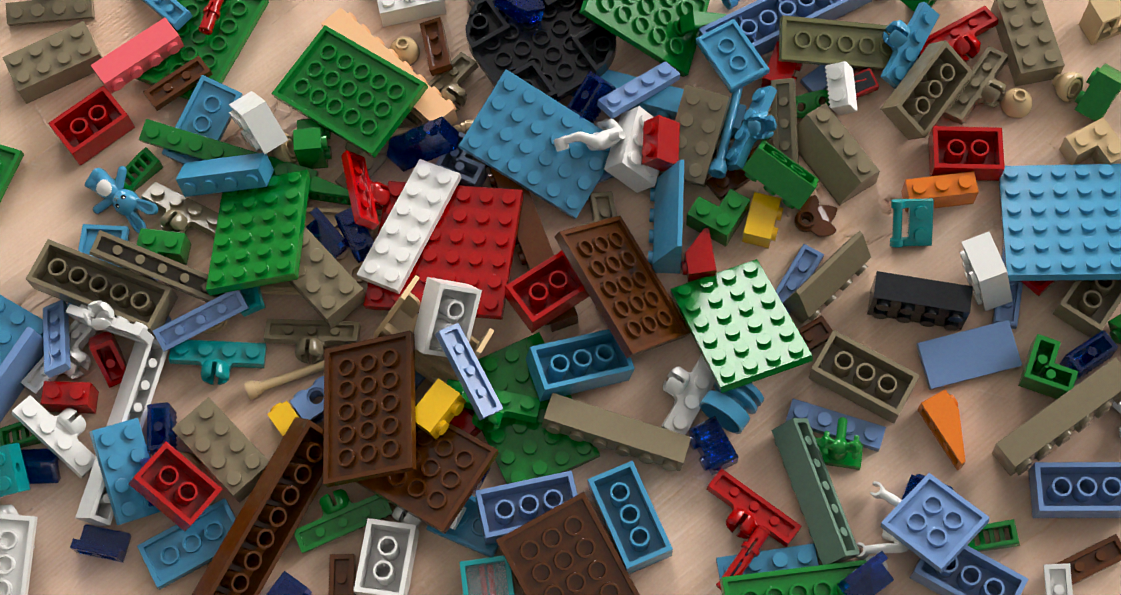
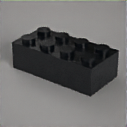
[867,271,973,331]

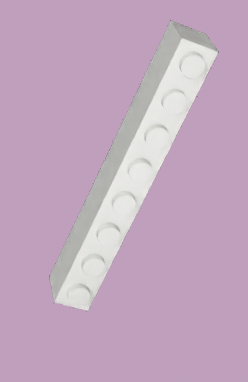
[75,339,168,526]

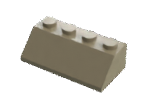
[797,103,880,206]
[783,231,871,323]

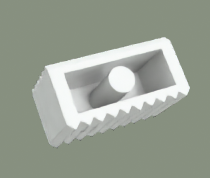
[825,62,858,115]

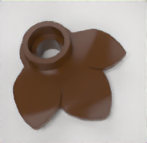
[794,195,837,237]

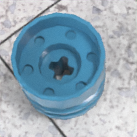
[699,382,764,434]

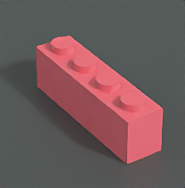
[91,18,184,94]

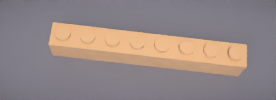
[321,7,458,136]

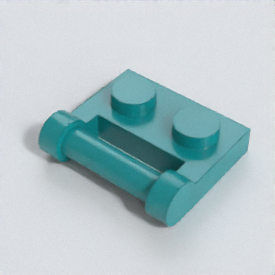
[890,198,934,247]

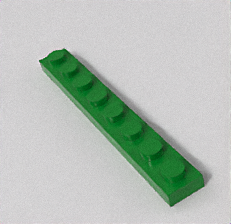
[139,119,318,182]

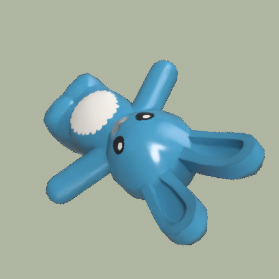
[85,166,158,233]

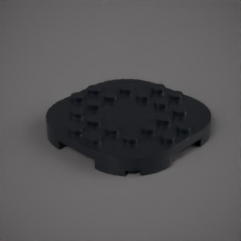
[465,0,617,101]

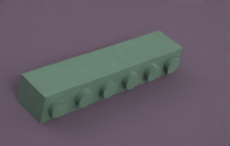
[772,418,860,565]

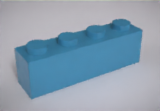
[176,152,274,197]

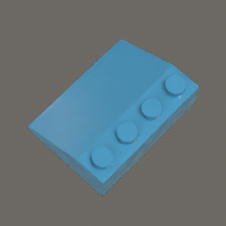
[648,160,684,274]

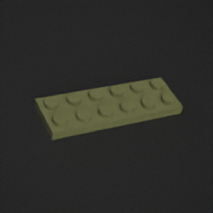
[779,15,893,71]

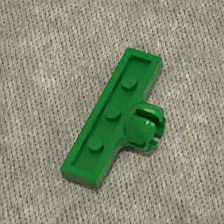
[446,379,541,432]
[294,489,393,554]

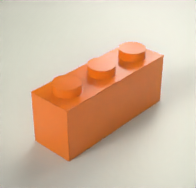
[901,171,979,212]

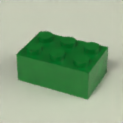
[742,140,819,210]

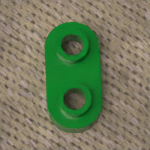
[796,90,830,118]

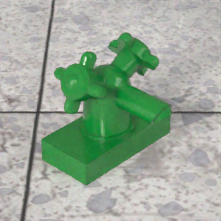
[815,417,863,470]

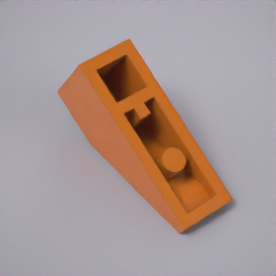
[917,389,966,471]

